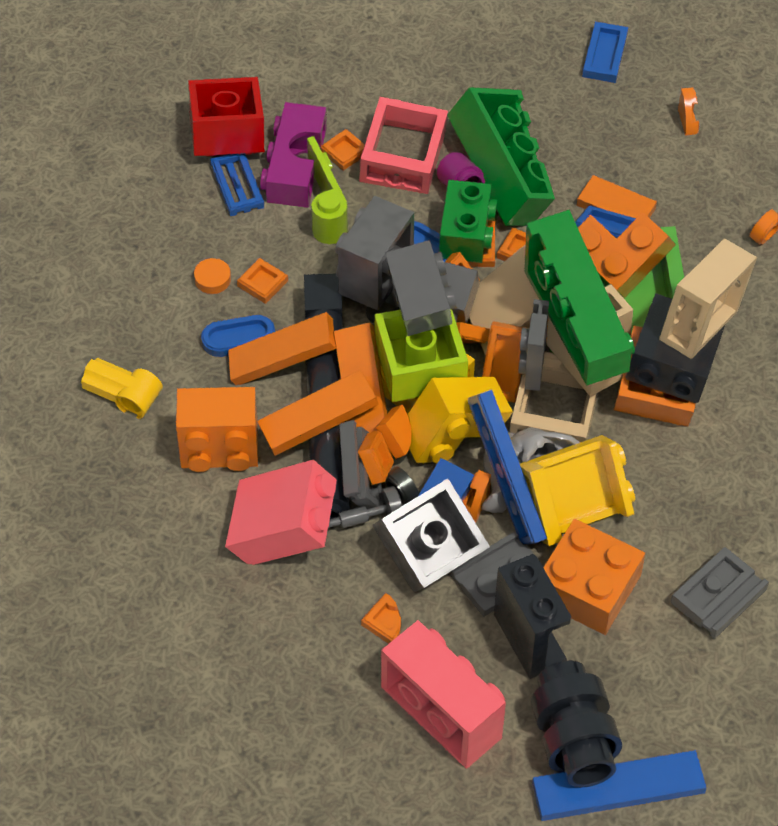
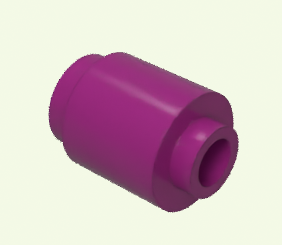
[437,152,485,187]

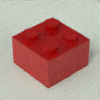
[188,77,265,157]

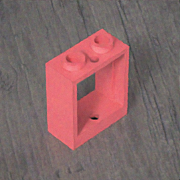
[359,97,448,194]

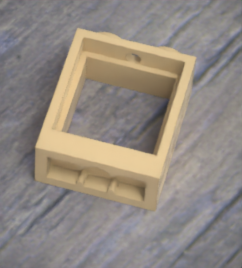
[659,238,757,359]
[510,352,598,442]

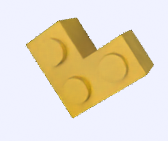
[407,377,513,464]

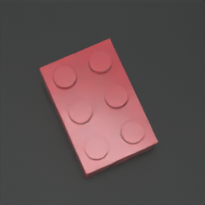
[381,620,506,769]

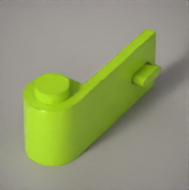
[307,136,348,244]

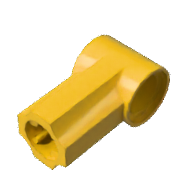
[81,358,163,419]

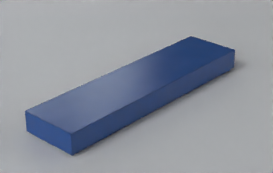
[467,389,547,545]
[532,750,707,821]

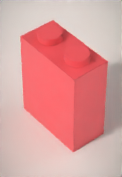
[225,460,337,565]

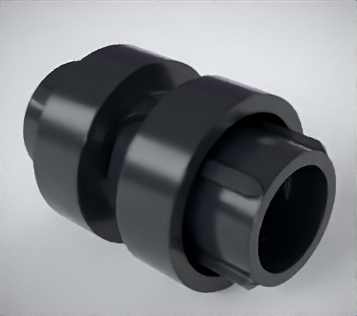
[531,660,622,787]

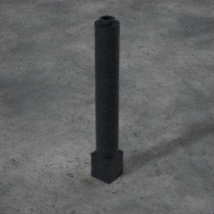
[304,273,350,519]

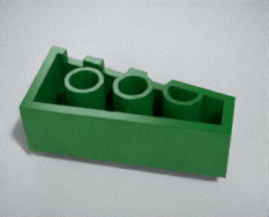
[447,87,555,226]
[524,210,635,386]

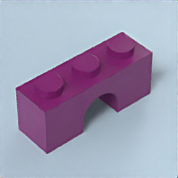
[260,102,327,208]

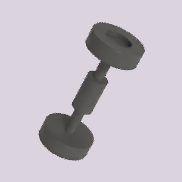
[328,486,402,528]

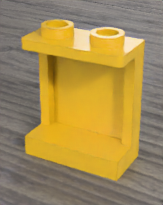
[520,435,635,546]

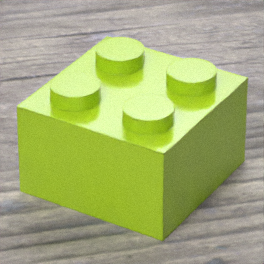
[375,310,468,402]

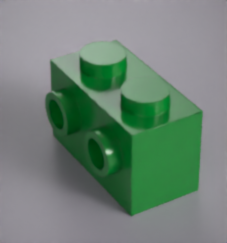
[439,180,497,263]

